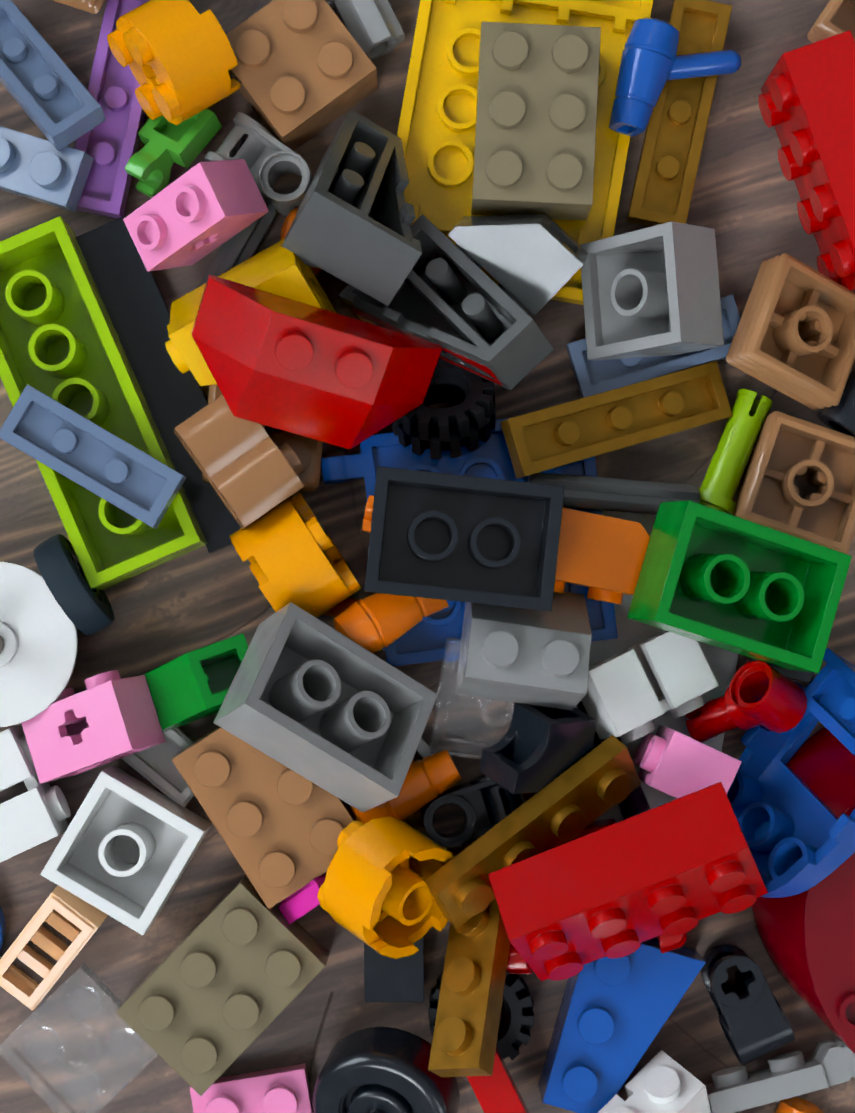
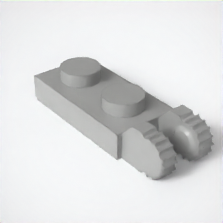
[705,1038,855,1113]

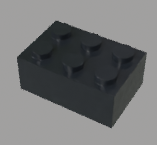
[364,466,565,611]

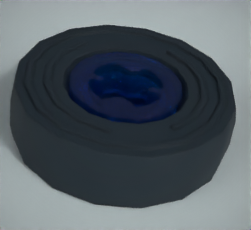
[34,534,115,636]

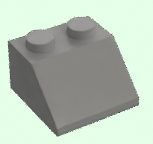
[580,221,724,361]
[455,592,592,710]

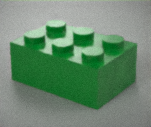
[627,500,852,674]

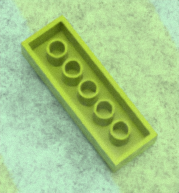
[0,216,207,590]

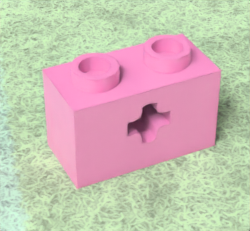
[123,159,269,272]
[21,670,166,784]
[633,725,742,799]

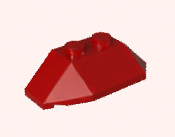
[191,274,442,449]

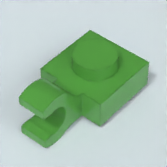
[125,109,222,198]

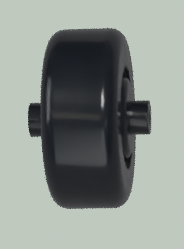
[313,1027,460,1113]

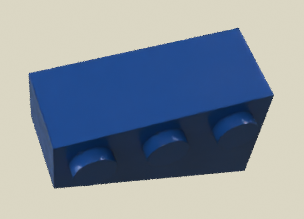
[538,937,706,1113]

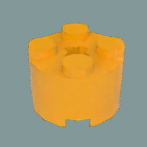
[107,0,241,125]
[229,492,362,618]
[317,816,454,959]

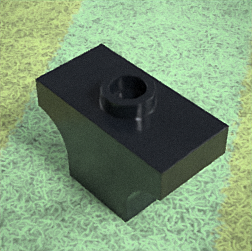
[479,703,597,794]

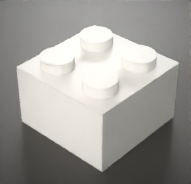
[40,765,212,935]

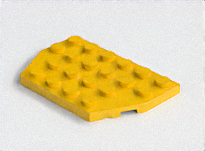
[397,0,653,305]

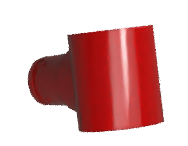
[685,660,807,743]

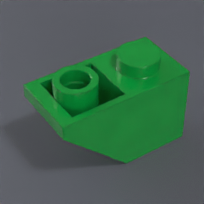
[144,633,248,732]

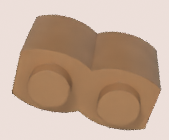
[174,395,305,529]

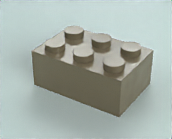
[471,21,601,221]
[115,875,329,1096]

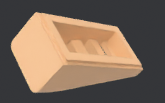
[0,885,108,1011]

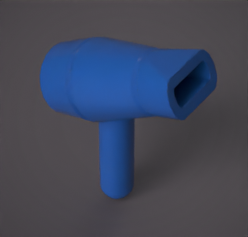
[609,18,742,136]

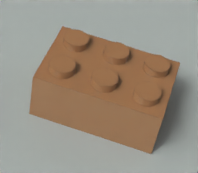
[171,726,356,909]

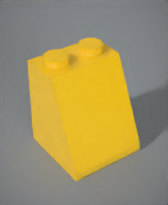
[165,238,337,386]

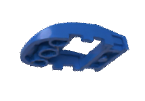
[727,648,855,898]

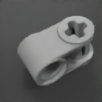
[204,112,312,216]

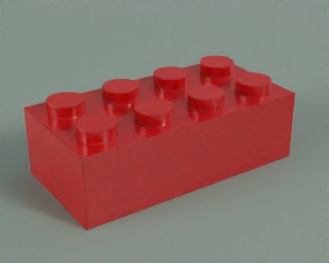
[758,30,855,293]
[488,782,768,981]

